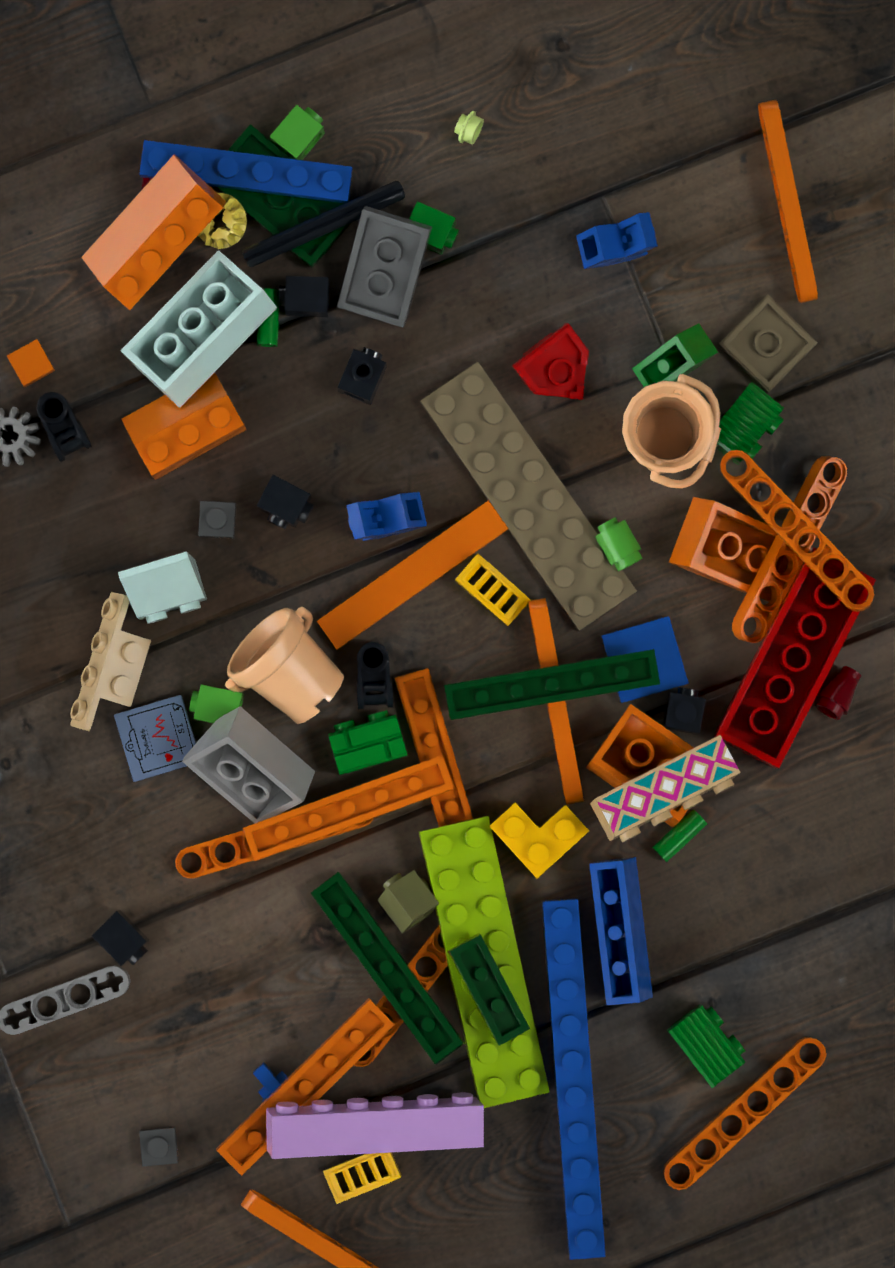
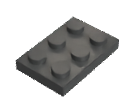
[337,206,432,328]

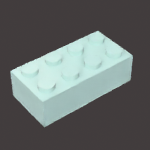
[121,250,277,408]

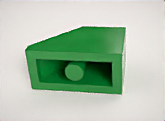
[632,323,718,387]

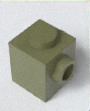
[377,870,439,934]

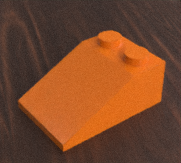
[669,497,788,602]

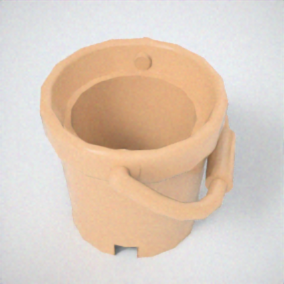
[622,374,721,489]
[225,607,344,724]

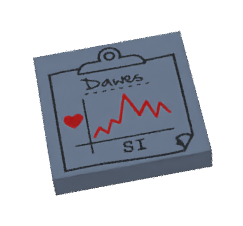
[114,695,196,782]

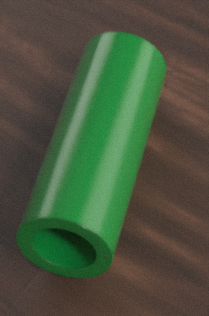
[257,288,279,347]
[652,809,707,863]

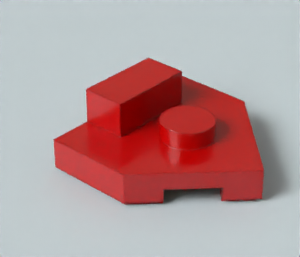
[512,323,589,400]

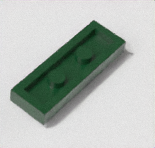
[448,934,530,1046]

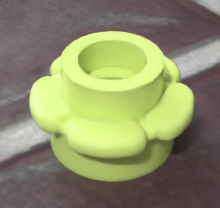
[454,111,484,145]

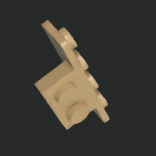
[70,592,151,731]

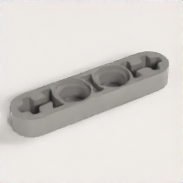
[0,965,130,1035]

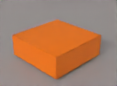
[7,339,55,387]

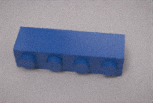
[589,857,653,1005]

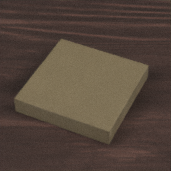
[718,294,818,393]

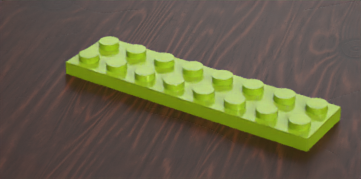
[418,816,550,1108]

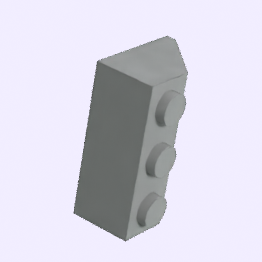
[182,706,315,823]

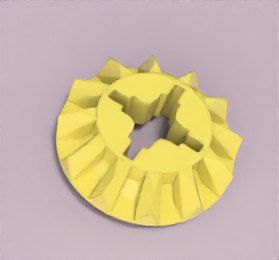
[198,193,247,249]

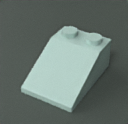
[118,551,207,624]

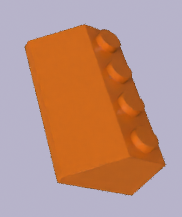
[81,154,227,310]

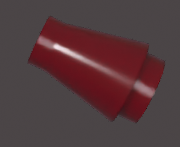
[815,666,861,720]

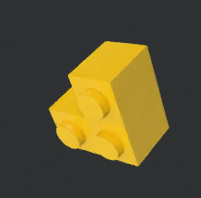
[489,802,589,878]

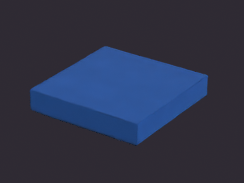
[601,616,689,703]

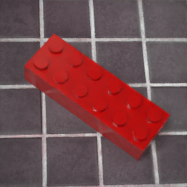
[713,547,876,769]

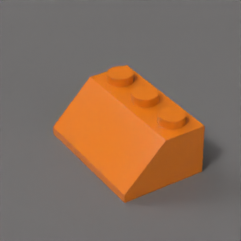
[121,372,247,480]
[586,704,694,828]

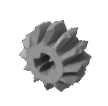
[0,407,41,467]

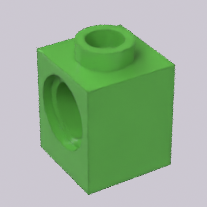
[270,105,325,160]
[189,684,245,723]

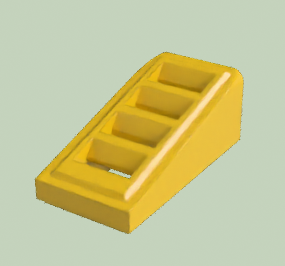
[455,553,531,626]
[323,1152,402,1204]

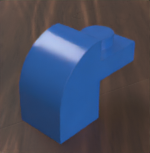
[576,212,658,269]
[346,492,427,541]

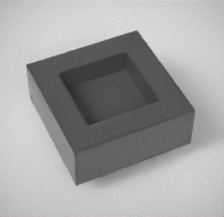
[198,501,236,539]
[139,1127,179,1167]

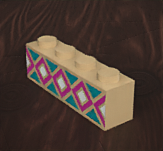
[590,735,741,843]

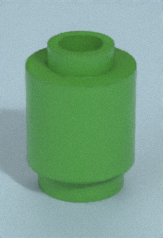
[595,517,643,572]

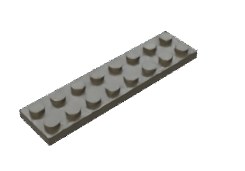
[420,362,637,631]

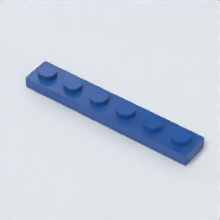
[139,140,353,203]

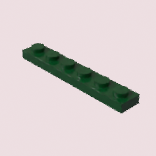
[444,649,660,720]
[311,872,465,1065]

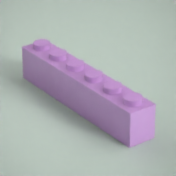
[266,1092,484,1159]

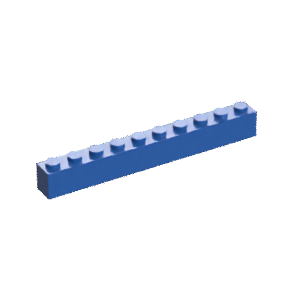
[542,898,606,1260]

